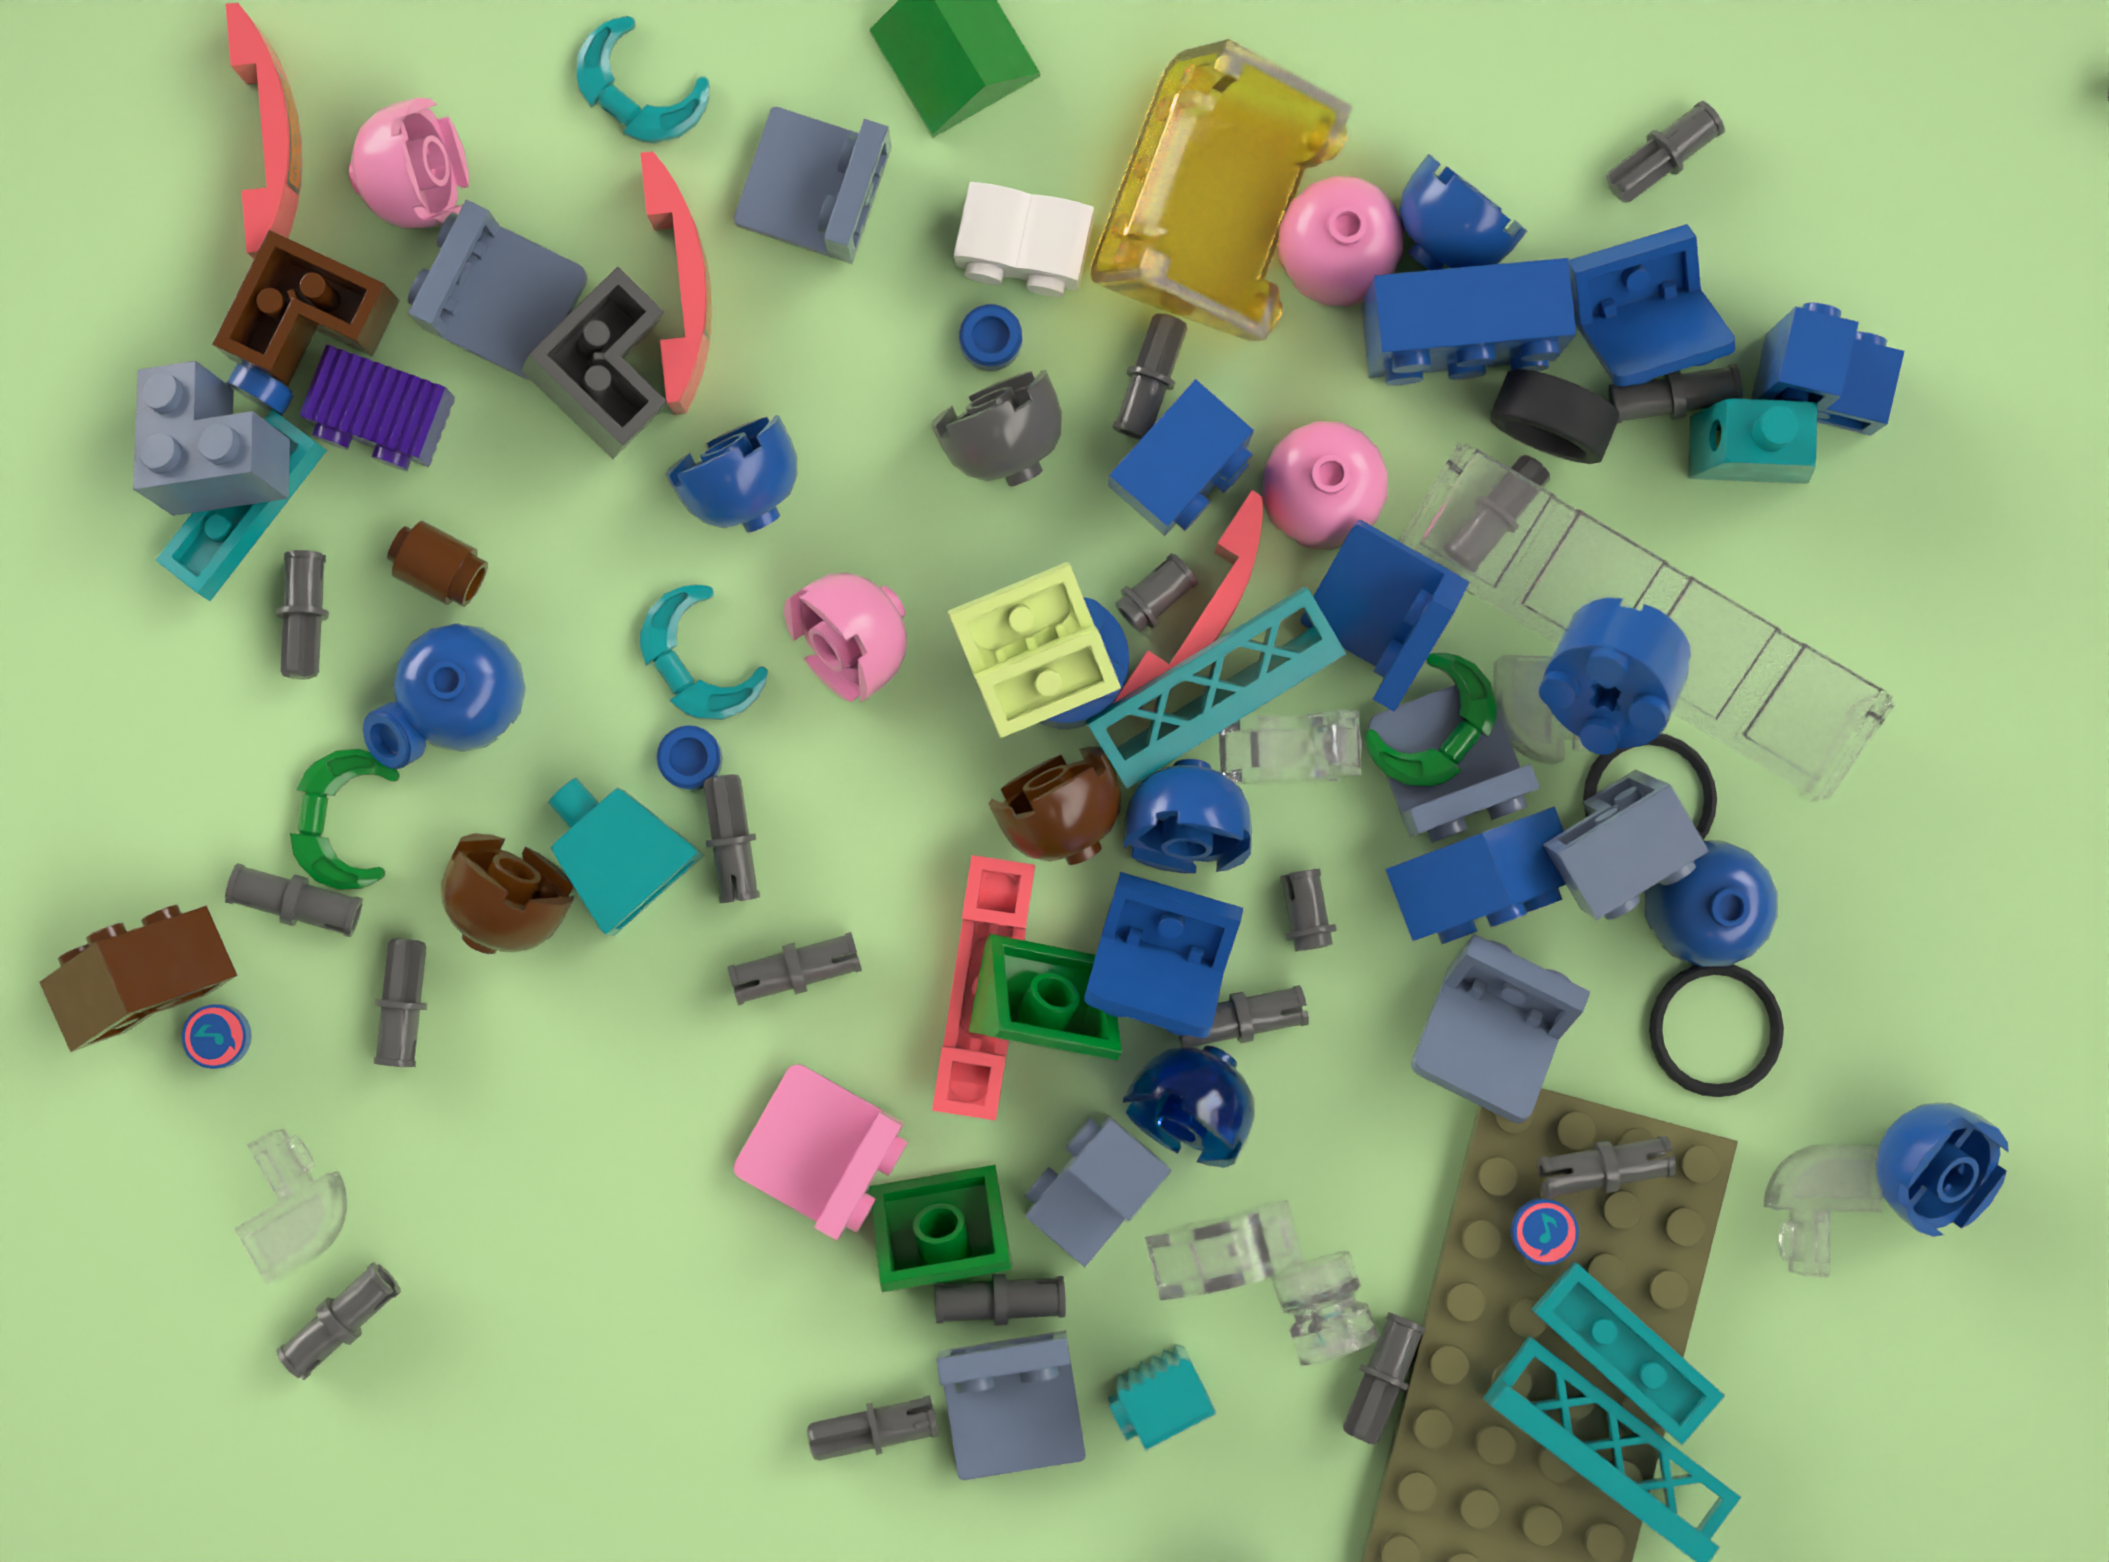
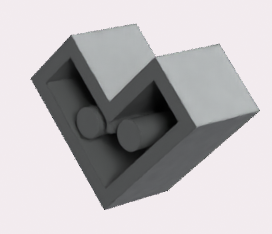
[521,266,667,459]

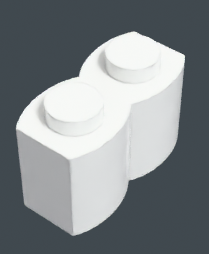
[954,182,1094,297]

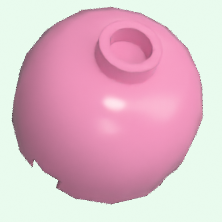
[349,98,469,228]
[1278,176,1404,306]
[1262,421,1388,549]
[784,572,907,702]

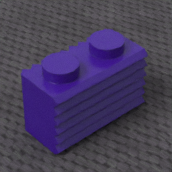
[299,344,455,471]

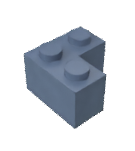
[133,360,290,516]
[1543,770,1709,920]
[1024,1115,1171,1267]

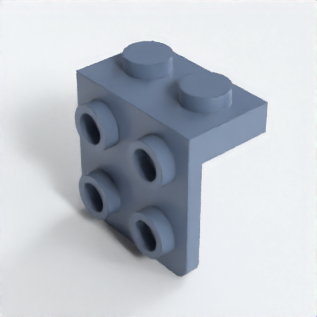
[408,199,587,380]
[1368,684,1540,843]
[1411,934,1590,1123]

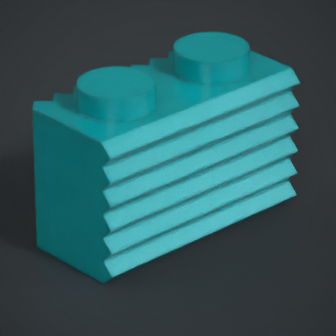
[1107,1344,1217,1450]

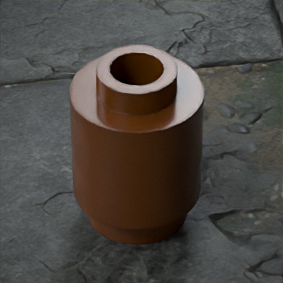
[387,521,488,607]

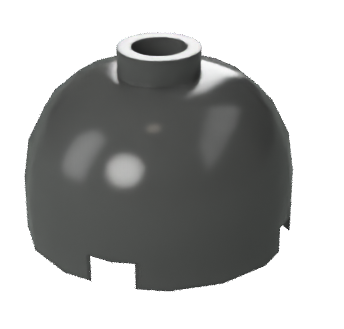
[931,370,1062,487]

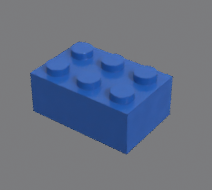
[1361,258,1576,386]

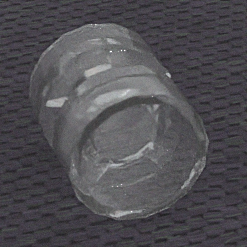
[1270,1251,1379,1366]

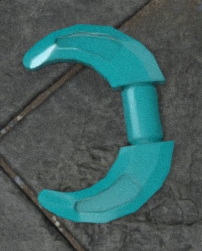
[576,16,710,143]
[640,585,768,720]

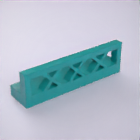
[1085,586,1346,789]
[1483,1336,1741,1562]

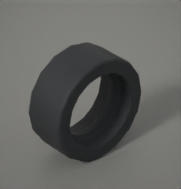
[1490,369,1619,464]

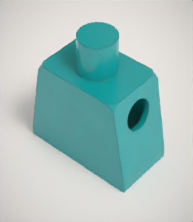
[1688,399,1817,484]
[548,778,704,936]

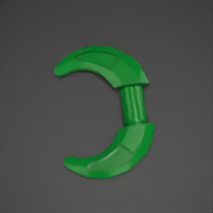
[1365,653,1497,787]
[290,749,400,890]

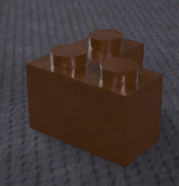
[212,230,400,386]
[40,905,238,1052]

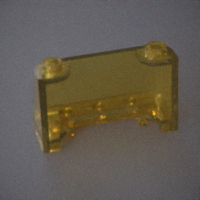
[1090,39,1352,342]

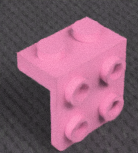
[734,1064,908,1240]

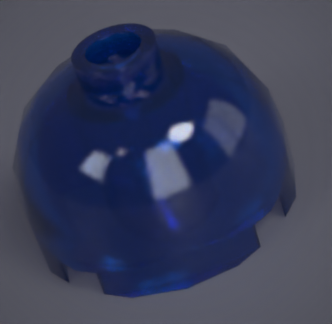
[1123,1045,1255,1168]

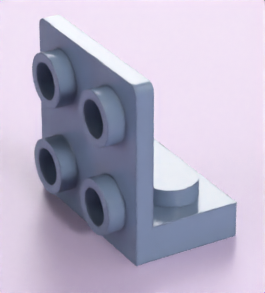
[734,107,892,264]
[937,1330,1085,1480]

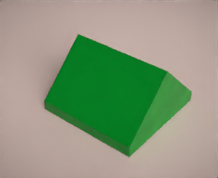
[869,0,1040,138]
[968,934,1122,1061]
[869,1164,1012,1292]

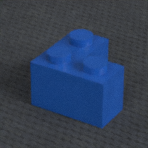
[1751,302,1905,436]
[1108,379,1254,536]
[1385,806,1566,944]

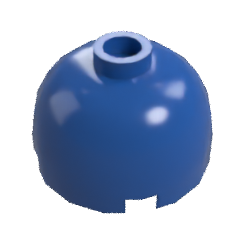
[1399,154,1528,270]
[666,415,797,533]
[393,623,526,752]
[1123,759,1252,874]
[1645,840,1778,967]
[1874,1102,2009,1237]

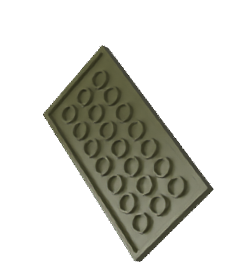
[1360,1088,1738,1562]

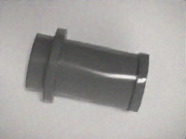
[1115,553,1198,632]
[1280,869,1337,952]

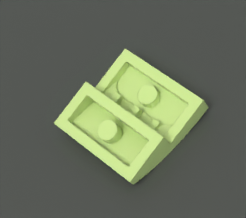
[947,562,1121,738]

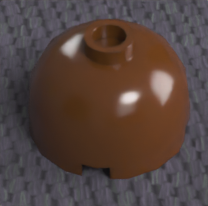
[988,746,1121,865]
[441,833,575,954]

